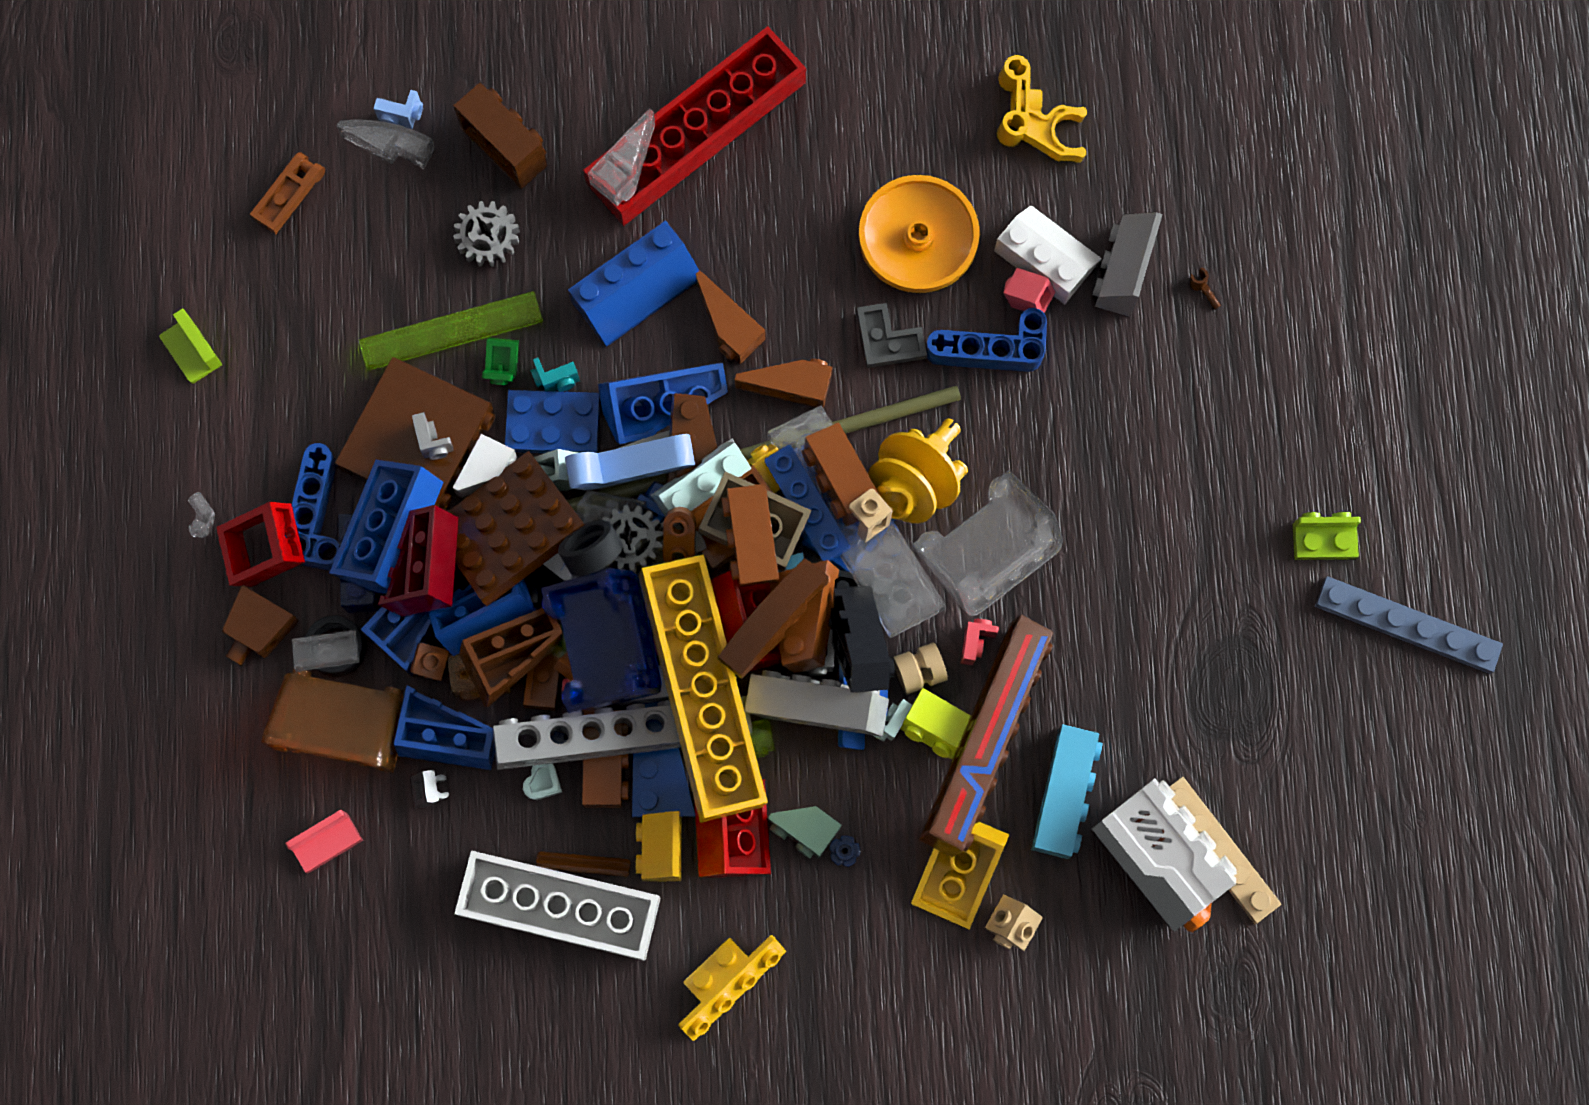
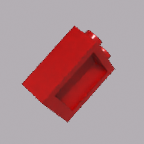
[216,502,305,587]

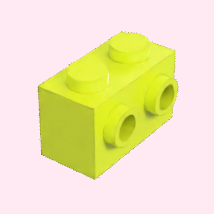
[900,688,970,759]

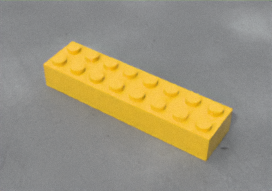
[638,554,768,823]

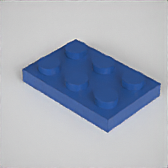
[505,390,600,453]

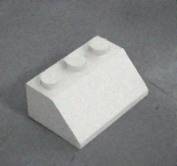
[994,206,1102,305]

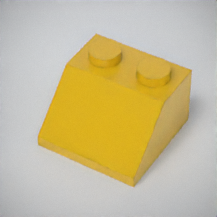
[636,811,682,881]

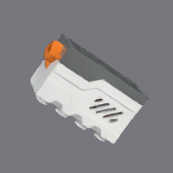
[1092,778,1237,932]

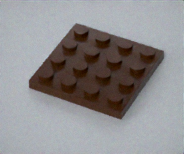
[448,451,585,607]

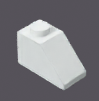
[453,434,517,498]

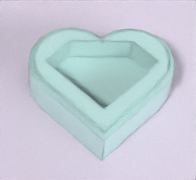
[523,763,563,800]

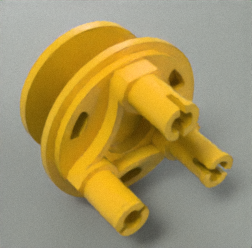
[868,418,968,523]

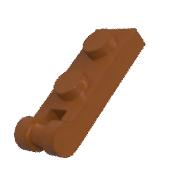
[249,152,326,234]

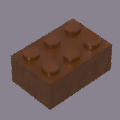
[453,82,547,189]

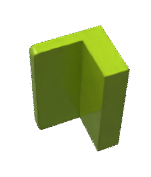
[159,308,222,384]

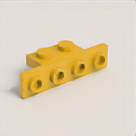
[678,935,786,1041]

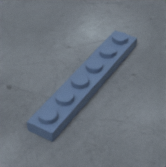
[1314,576,1503,674]

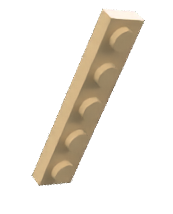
[1170,777,1282,924]

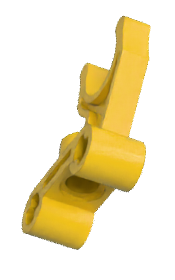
[997,55,1087,163]

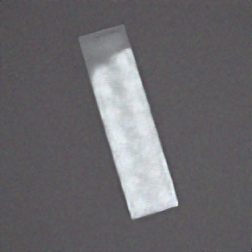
[767,406,946,638]

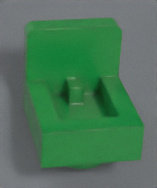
[482,338,519,385]

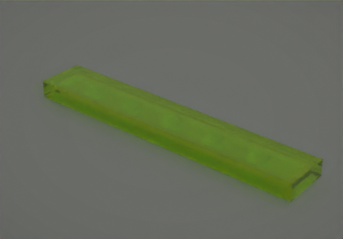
[359,291,543,370]

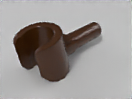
[1189,268,1221,310]

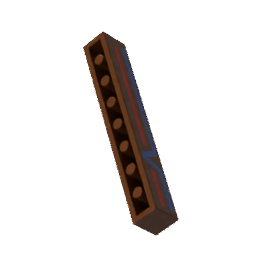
[918,614,1054,857]

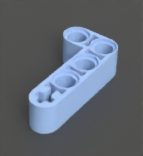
[564,434,695,490]

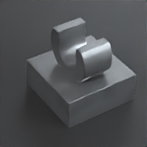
[410,770,449,808]

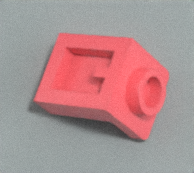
[960,619,999,665]

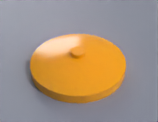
[859,175,979,293]

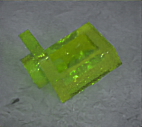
[751,719,775,758]

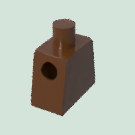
[222,585,299,666]

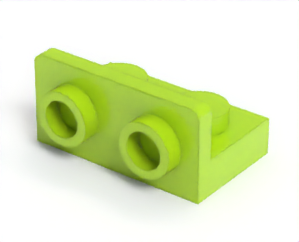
[1293,512,1361,560]

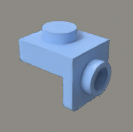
[373,90,423,129]

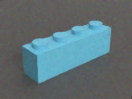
[1031,724,1102,859]

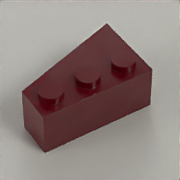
[378,505,459,617]

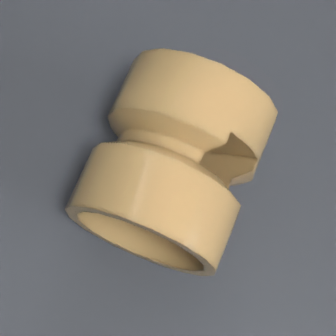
[893,642,948,695]

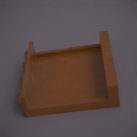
[335,357,495,511]

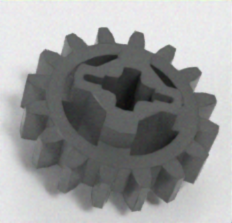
[602,505,664,574]

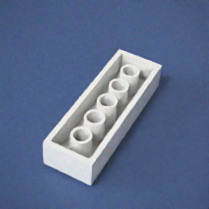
[454,851,661,961]

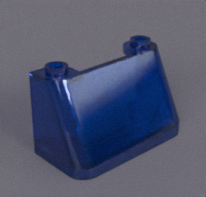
[541,568,662,713]

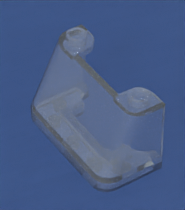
[913,470,1063,616]

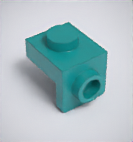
[530,357,580,392]

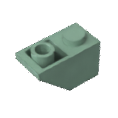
[768,806,842,859]

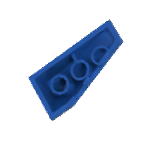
[598,363,728,444]

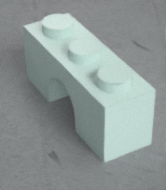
[651,443,752,516]

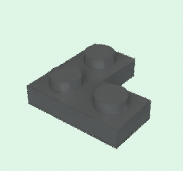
[857,303,927,368]

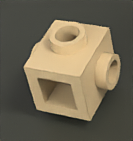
[985,894,1043,951]

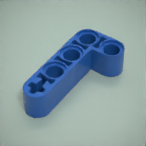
[926,308,1047,372]
[285,443,341,571]

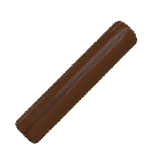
[536,851,631,877]

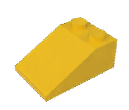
[911,821,1009,930]

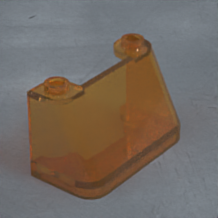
[261,669,404,773]

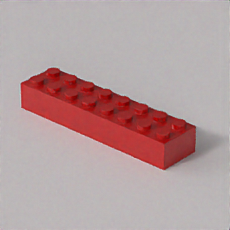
[583,26,806,226]

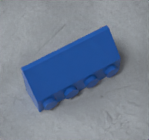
[568,220,699,347]
[330,459,444,594]

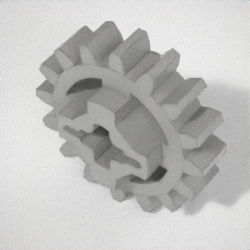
[453,201,520,267]

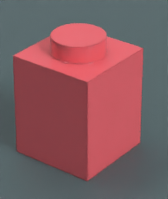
[1003,268,1055,313]

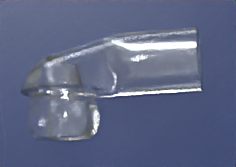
[188,492,215,538]

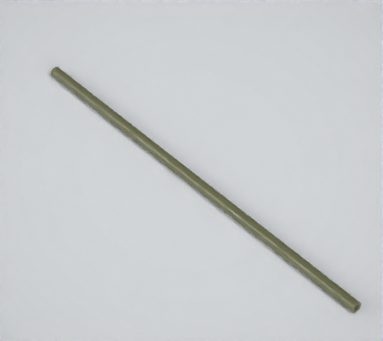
[567,385,961,513]

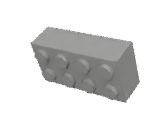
[744,670,889,737]

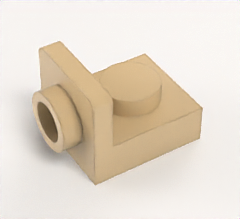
[849,489,893,543]

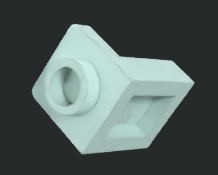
[873,699,913,741]

